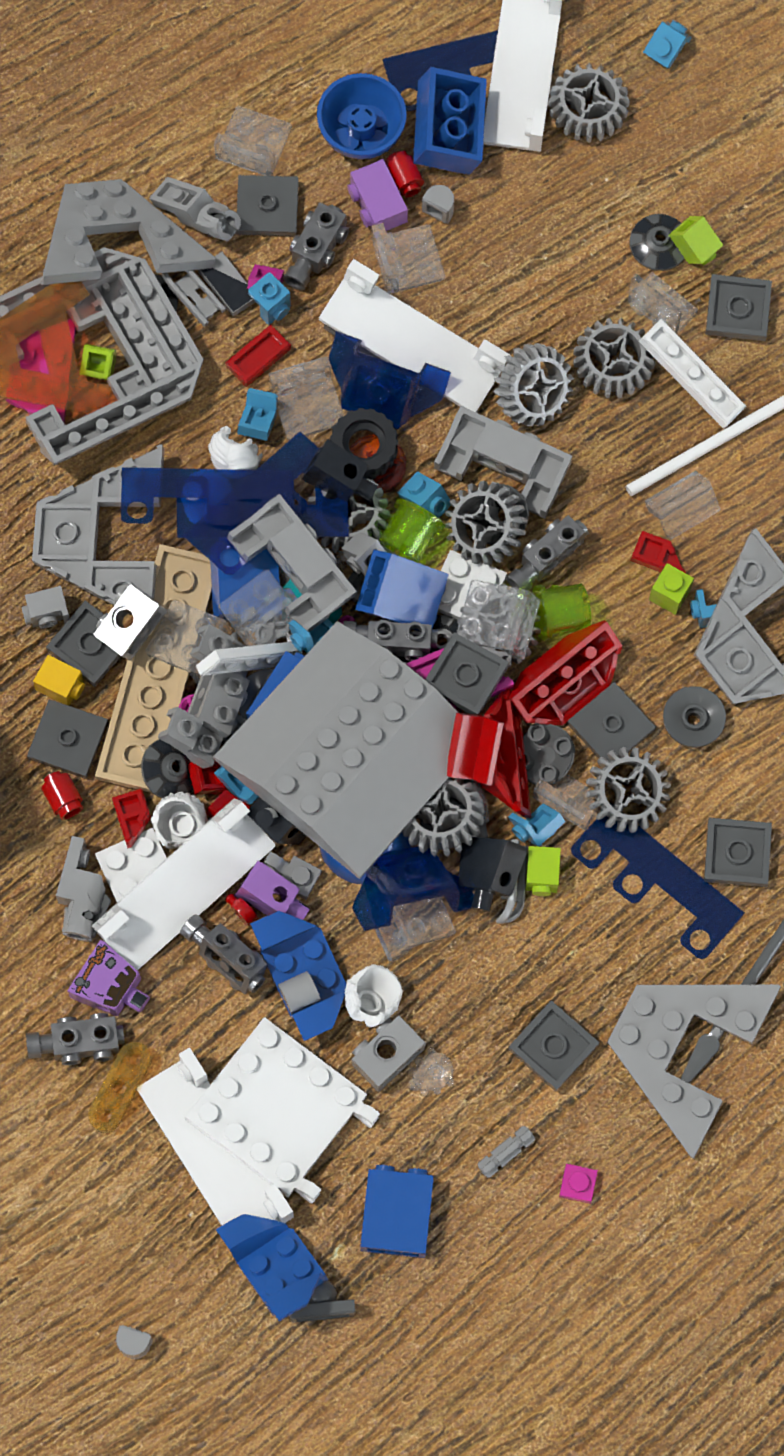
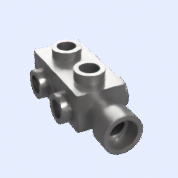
[283,202,349,290]
[506,515,589,596]
[343,620,438,661]
[180,914,267,995]
[26,1013,125,1065]

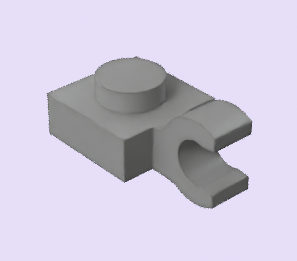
[264,852,322,900]

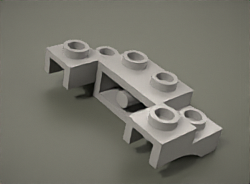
[434,406,573,519]
[227,494,357,632]
[158,624,250,769]

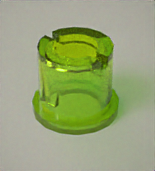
[378,498,445,563]
[532,583,591,641]

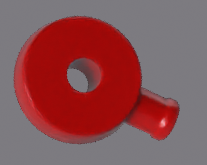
[225,894,258,926]

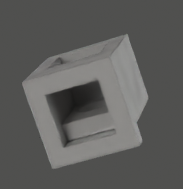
[341,531,386,576]
[21,586,70,628]

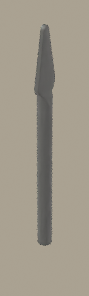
[681,919,784,1083]

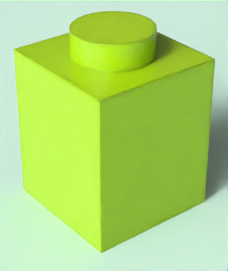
[669,216,723,265]
[649,563,694,615]
[525,846,561,896]

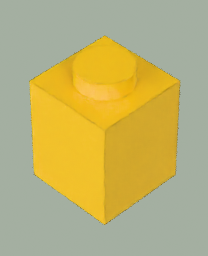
[33,655,85,706]

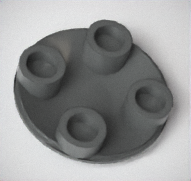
[523,723,575,786]

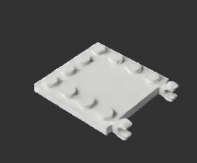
[185,1017,380,1204]

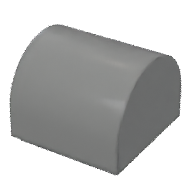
[422,185,454,224]
[278,971,321,1015]
[116,1325,153,1359]

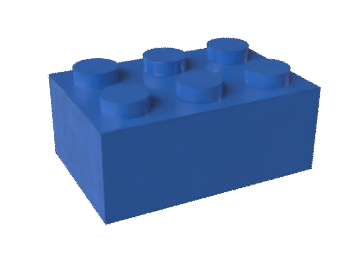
[413,67,487,175]

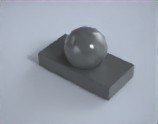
[289,1280,356,1323]

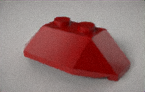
[509,620,623,726]
[479,689,531,819]

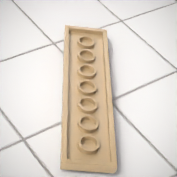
[95,544,212,793]

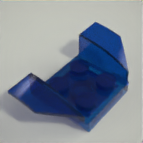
[328,331,451,429]
[352,846,474,931]

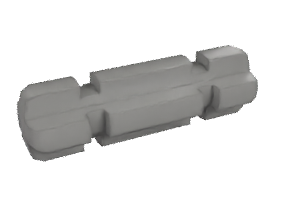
[477,1126,535,1178]

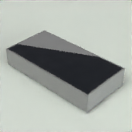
[198,252,256,317]

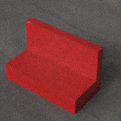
[447,713,503,785]

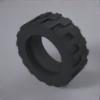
[330,408,398,480]

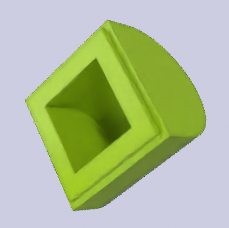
[79,344,116,380]

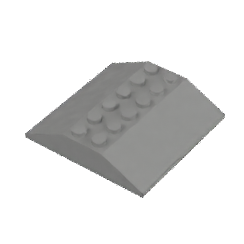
[213,621,458,879]

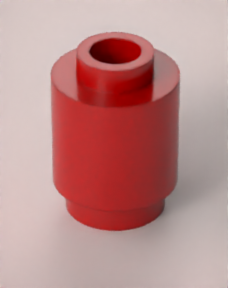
[385,151,424,198]
[41,771,84,820]

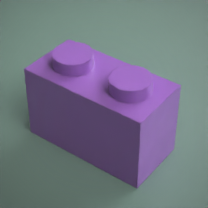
[347,159,408,235]

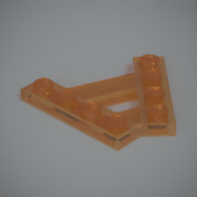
[0,281,111,415]

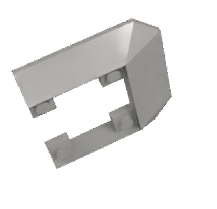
[0,247,203,466]

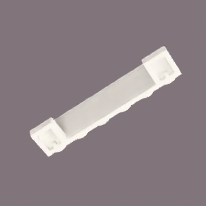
[483,0,562,152]
[319,259,510,412]
[92,798,275,971]
[137,1047,294,1226]

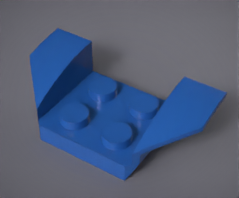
[250,911,346,1041]
[216,1214,328,1321]

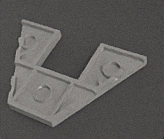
[41,179,216,285]
[32,445,165,616]
[694,528,784,704]
[607,985,781,1159]

